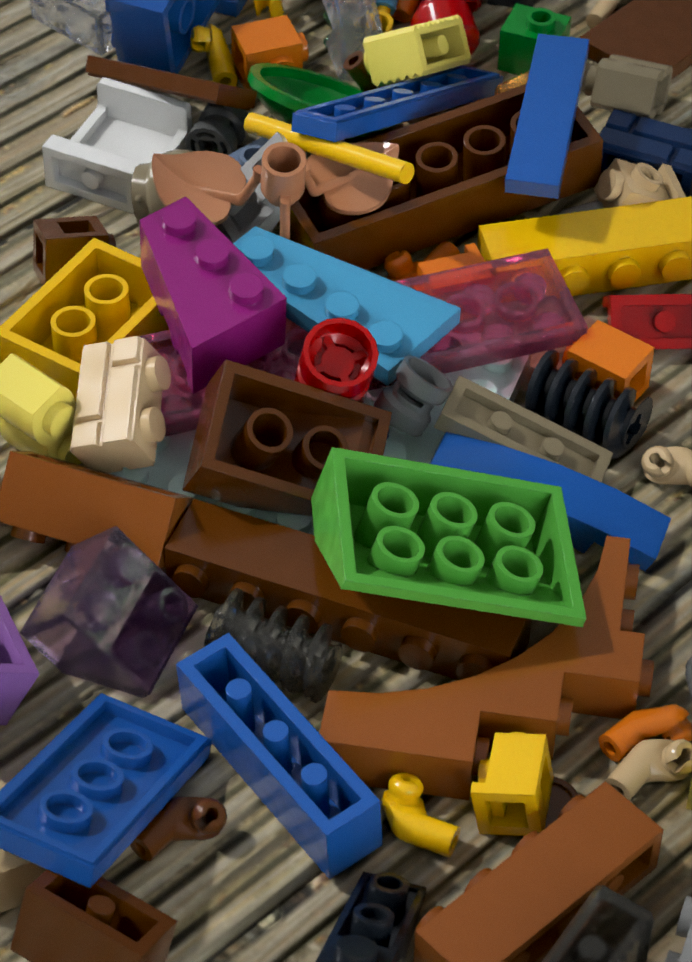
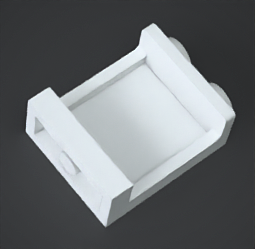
[42,77,192,214]

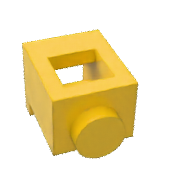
[470,732,554,836]

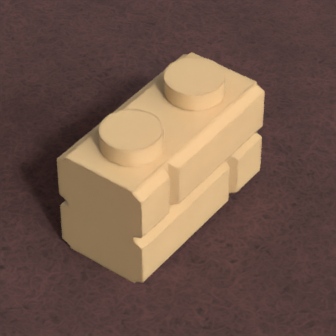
[70,336,171,473]

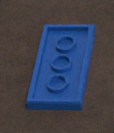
[0,693,212,888]

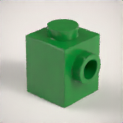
[497,3,571,77]

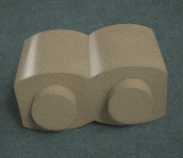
[585,54,673,119]

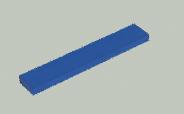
[291,65,503,142]

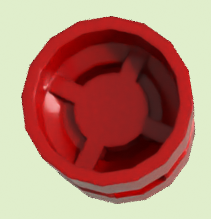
[294,317,379,403]

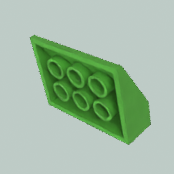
[311,447,587,627]

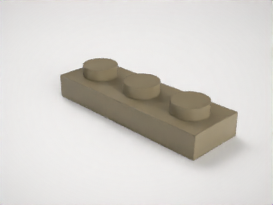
[434,375,613,482]

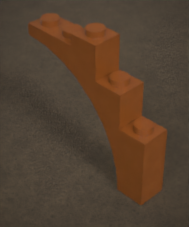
[319,536,654,800]

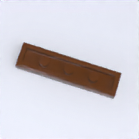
[85,55,257,111]

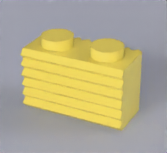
[363,15,471,87]

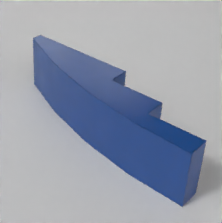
[429,432,671,571]

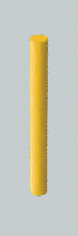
[244,112,415,184]

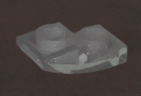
[322,0,382,81]

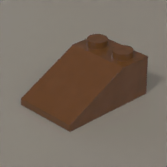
[182,359,392,516]

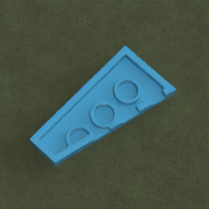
[233,226,461,386]

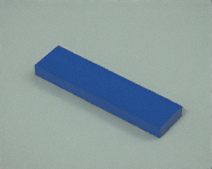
[505,34,589,199]

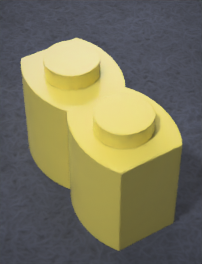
[0,353,82,465]

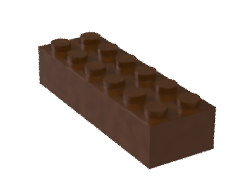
[277,84,603,270]

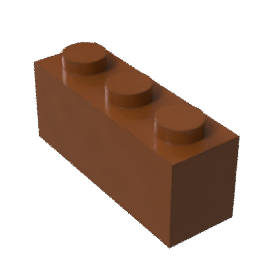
[0,451,193,576]

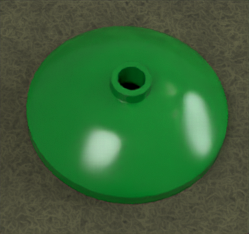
[247,63,391,141]

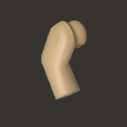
[641,445,692,487]

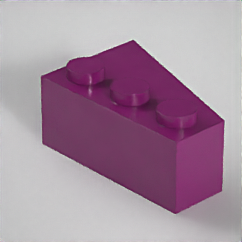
[139,196,287,394]

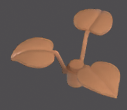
[152,142,399,344]

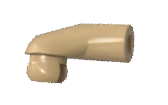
[604,739,692,801]

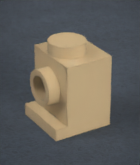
[594,158,686,208]

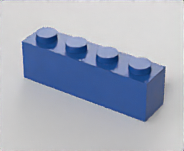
[176,633,383,880]

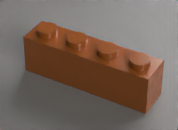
[413,781,664,962]

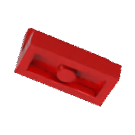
[602,294,692,350]

